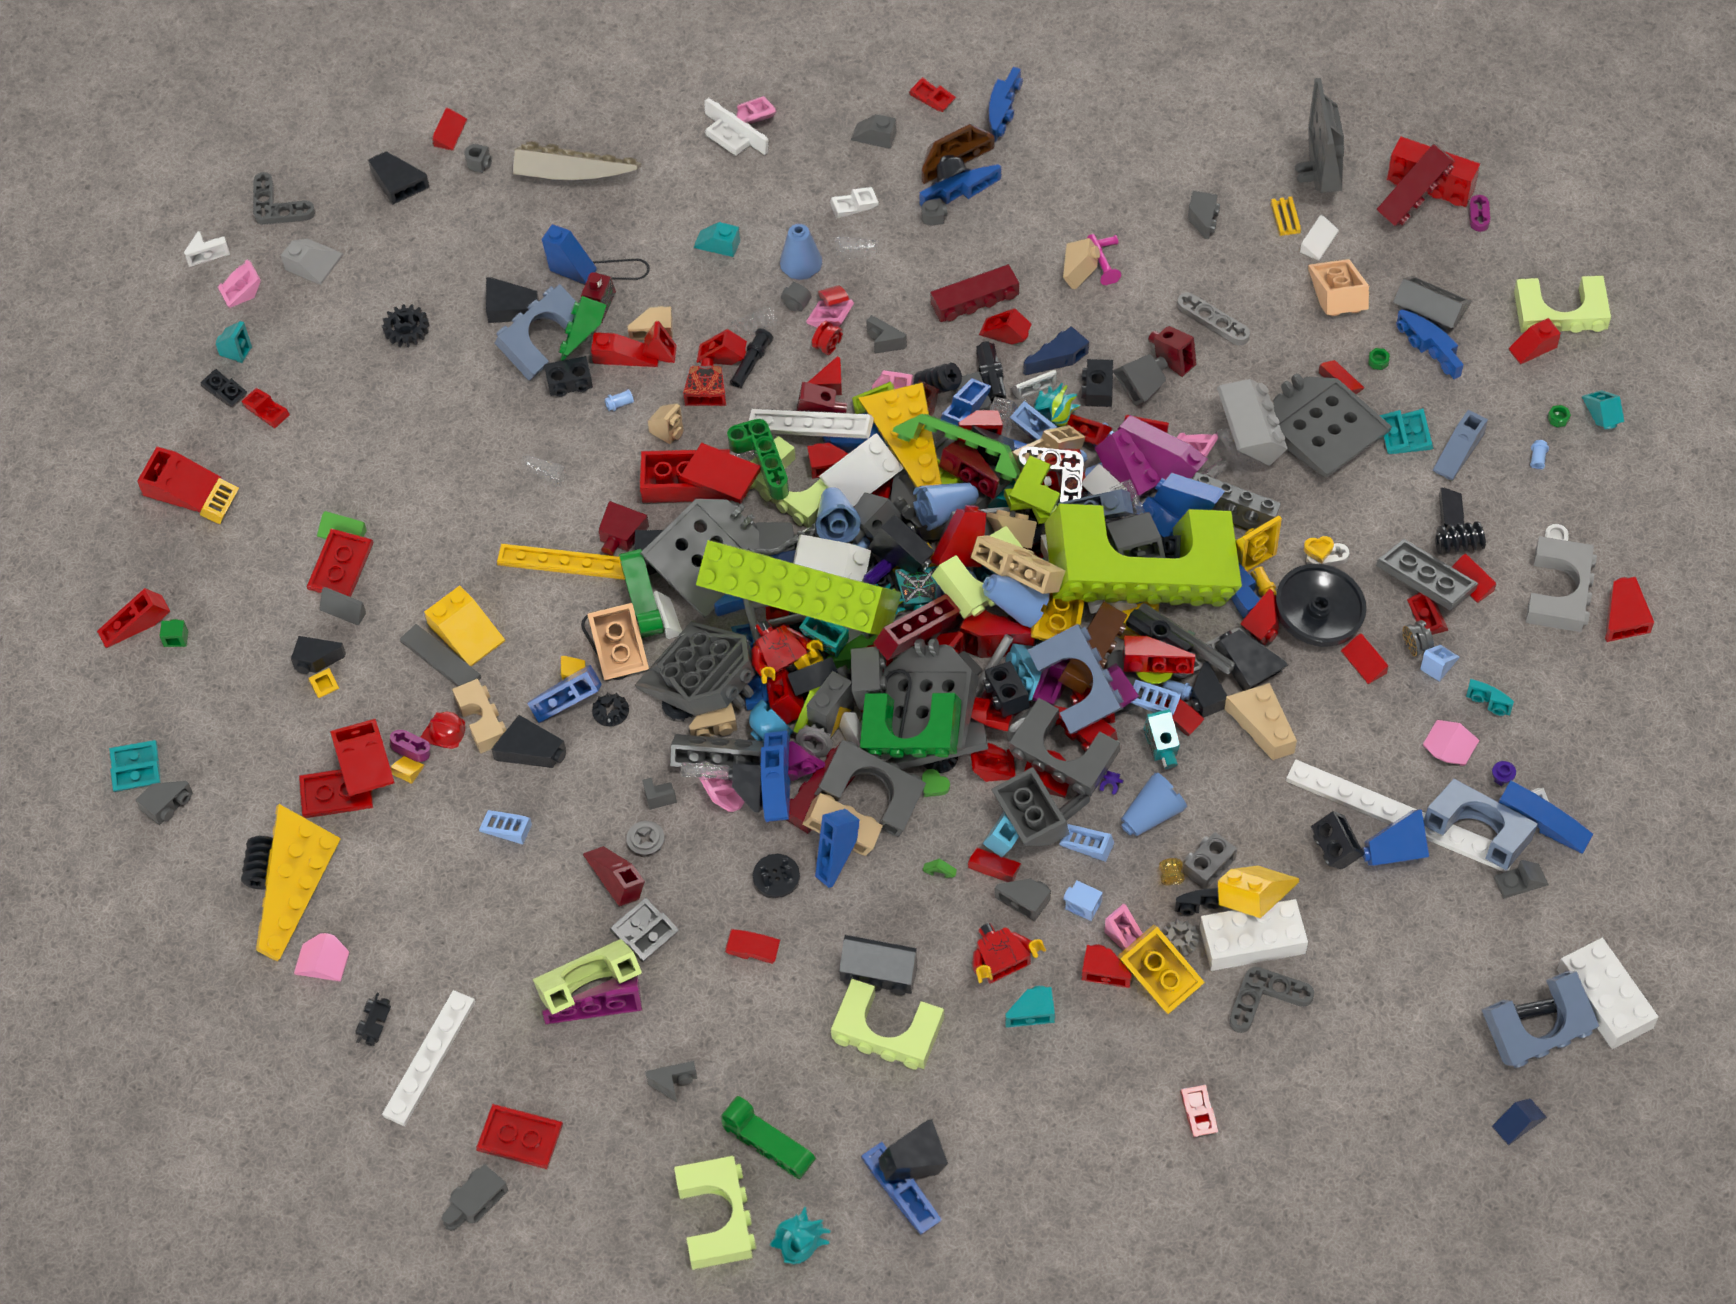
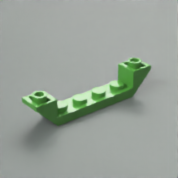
[893,414,1021,481]

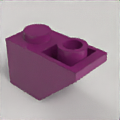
[788,741,825,781]

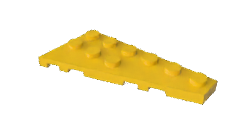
[858,383,942,487]
[256,804,341,961]

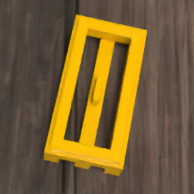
[1271,196,1301,236]

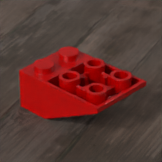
[137,446,222,512]
[960,609,1035,658]
[330,719,395,796]

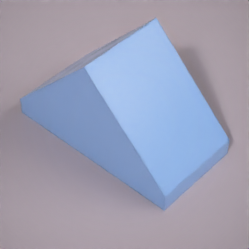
[1010,401,1057,441]
[1420,645,1460,682]

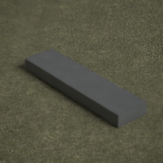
[400,624,481,687]

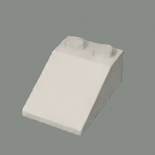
[819,433,903,507]
[793,535,871,581]

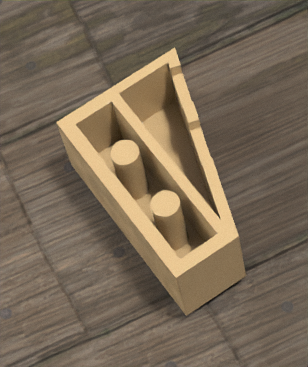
[1225,683,1297,760]

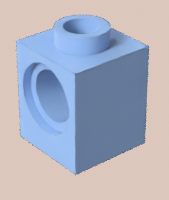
[1063,880,1103,921]

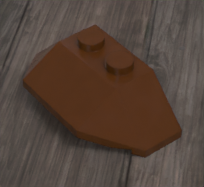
[922,124,994,184]

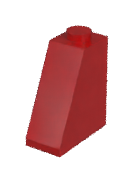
[931,505,986,567]
[1605,576,1654,642]

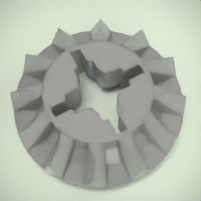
[796,724,834,757]
[626,821,665,857]
[1161,919,1199,956]

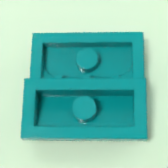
[1379,408,1434,454]
[109,740,161,792]

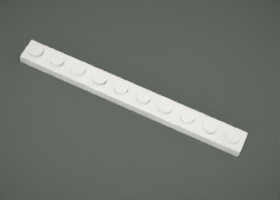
[1286,760,1511,872]

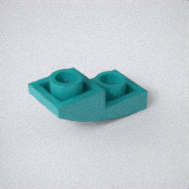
[1466,679,1514,716]

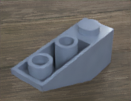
[1433,410,1488,481]
[1057,489,1133,520]

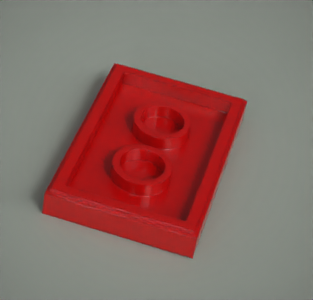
[681,442,761,504]
[306,528,374,597]
[299,769,373,819]
[476,1104,563,1169]

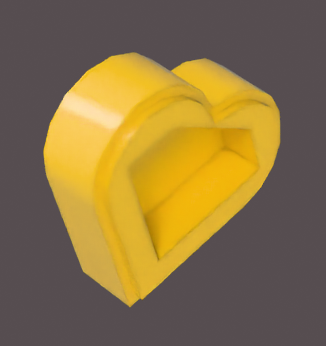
[1304,536,1334,564]

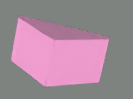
[1105,904,1143,950]

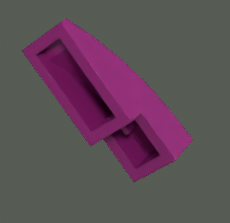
[1032,659,1070,706]

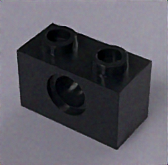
[1081,359,1113,407]

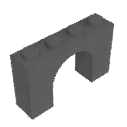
[1009,698,1120,797]
[814,740,926,837]

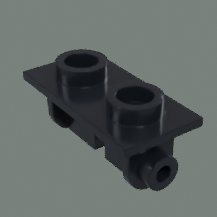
[355,992,391,1046]

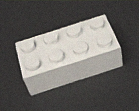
[1200,899,1308,971]
[1557,937,1658,1049]

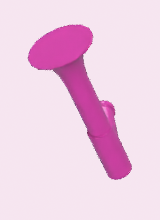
[1087,234,1121,285]

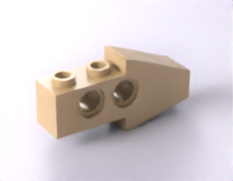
[1012,425,1085,481]
[971,535,1065,594]

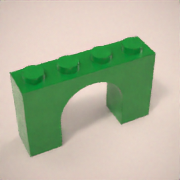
[860,693,962,758]

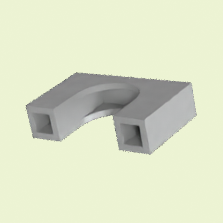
[1526,536,1597,632]

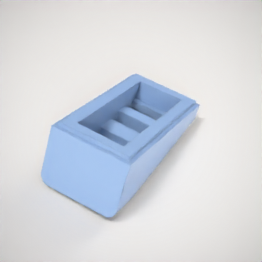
[1131,680,1181,716]
[479,810,532,845]
[1059,824,1114,862]

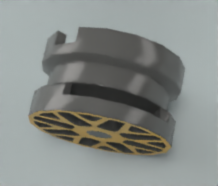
[1403,620,1434,656]

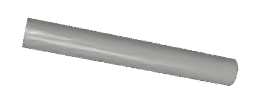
[975,634,1013,698]

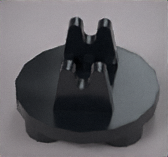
[752,853,800,898]

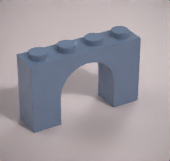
[494,284,576,380]
[1028,624,1124,734]
[1424,779,1538,871]
[1481,971,1599,1068]

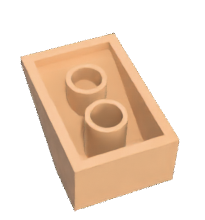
[1308,259,1369,316]
[588,603,649,681]

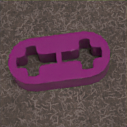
[1469,195,1490,232]
[390,730,430,762]

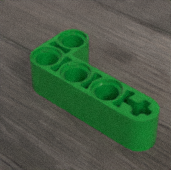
[727,419,789,500]
[619,549,663,638]
[721,1096,816,1179]

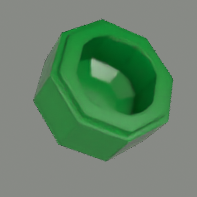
[1368,348,1390,370]
[1547,405,1571,428]

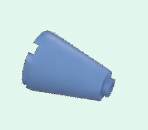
[780,224,822,280]
[913,483,978,530]
[816,487,861,543]
[982,574,1049,627]
[1121,773,1187,836]

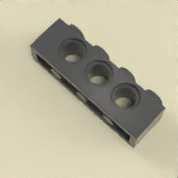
[1193,472,1281,529]
[670,734,764,771]

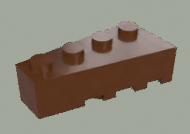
[1058,601,1127,695]

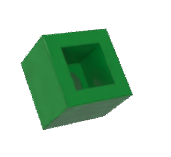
[159,619,188,647]

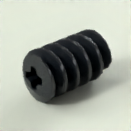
[914,362,962,397]
[1435,521,1486,554]
[241,836,273,890]

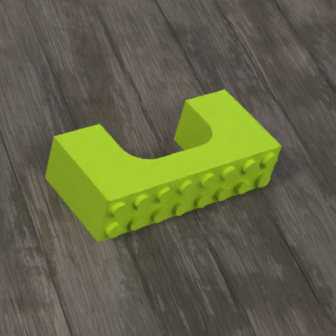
[1045,504,1242,607]
[696,540,902,635]

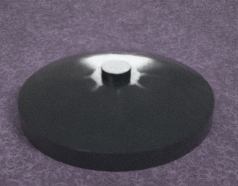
[1275,564,1367,647]

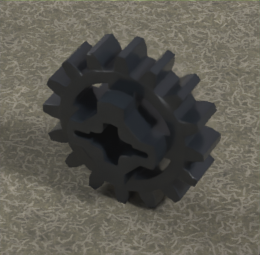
[382,304,430,347]

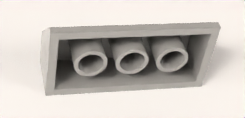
[1217,379,1287,466]

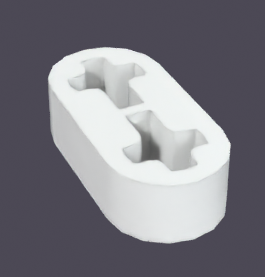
[1306,543,1349,567]

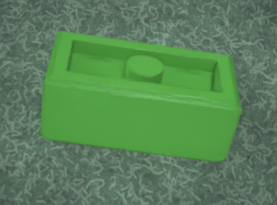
[317,511,367,539]

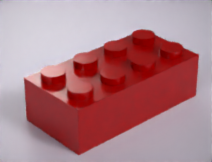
[1387,136,1481,207]
[640,449,731,503]

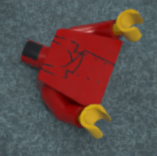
[751,619,824,684]
[972,923,1046,984]

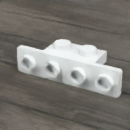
[705,98,768,156]

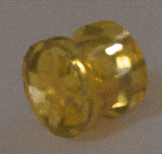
[1159,858,1185,886]

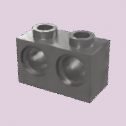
[1183,832,1237,889]

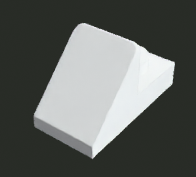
[184,231,230,267]

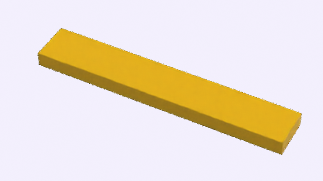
[497,544,625,580]

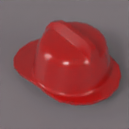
[420,711,466,749]

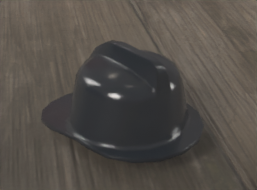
[931,155,971,185]

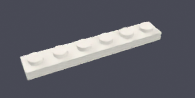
[749,409,874,439]
[382,990,475,1126]

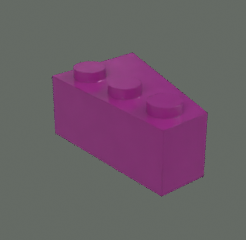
[1095,428,1160,503]

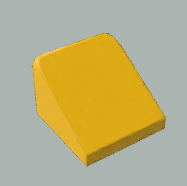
[561,656,585,680]
[308,668,339,698]
[390,756,424,784]

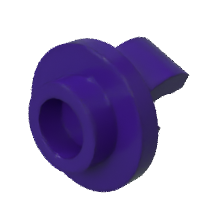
[1492,761,1516,786]
[1100,771,1124,795]

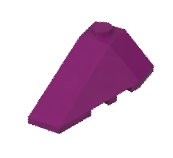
[1118,415,1208,480]
[543,976,642,1024]

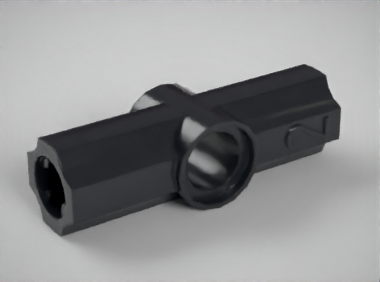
[976,341,1006,404]
[1125,609,1194,653]

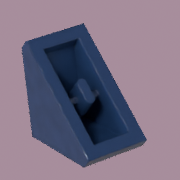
[1492,1098,1547,1146]

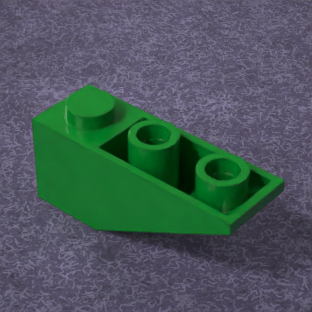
[559,296,606,361]

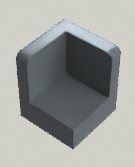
[642,778,677,810]

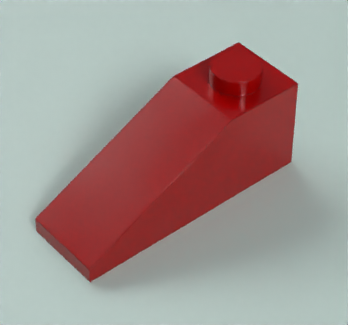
[591,332,659,367]
[97,588,171,648]

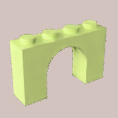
[1514,276,1611,333]
[750,436,827,528]
[931,526,1023,619]
[533,939,642,1015]
[831,979,944,1069]
[674,1156,756,1270]

